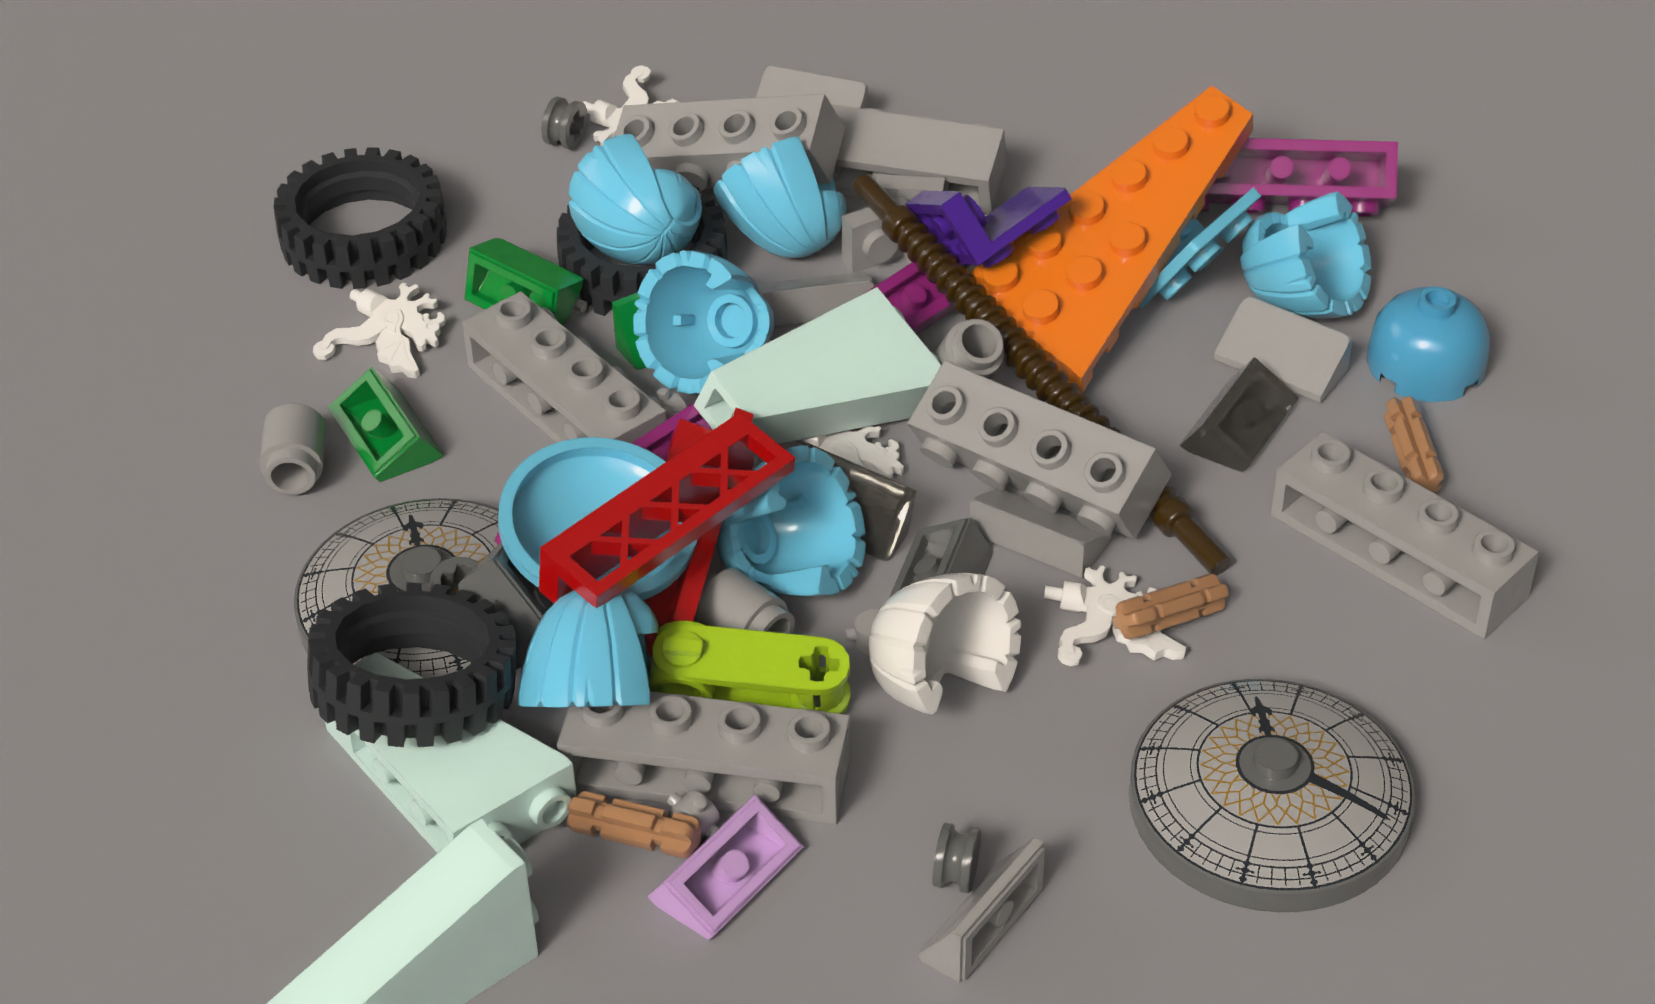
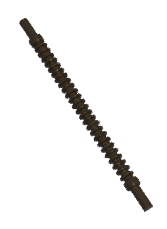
[853,174,1232,576]

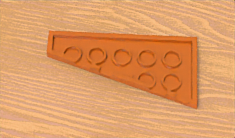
[968,86,1253,392]

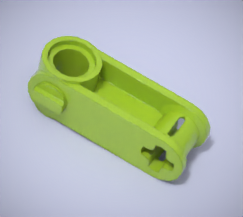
[648,621,851,714]

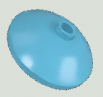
[498,437,697,600]

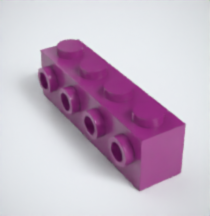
[1200,138,1398,217]

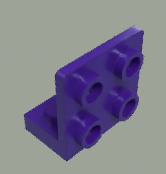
[905,187,1072,268]

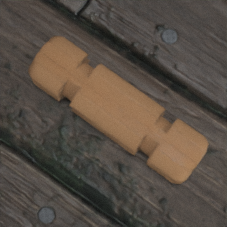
[1384,396,1444,494]
[1112,574,1229,640]
[567,791,702,859]

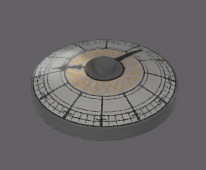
[294,498,520,678]
[1129,679,1415,912]

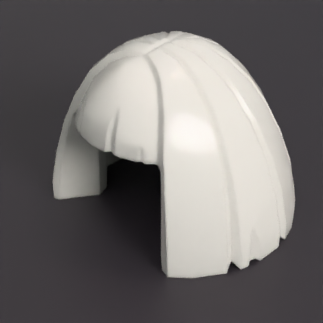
[869,573,1021,715]

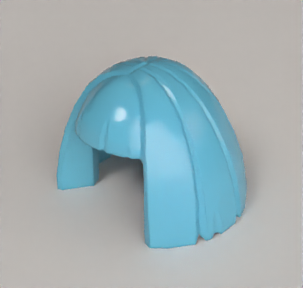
[568,134,702,265]
[714,136,847,258]
[1240,191,1371,319]
[633,251,775,394]
[718,445,866,597]
[518,590,658,707]

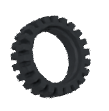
[273,147,446,289]
[557,185,728,316]
[307,582,516,747]

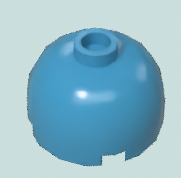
[1366,286,1491,402]

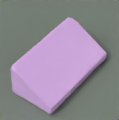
[647,794,804,940]

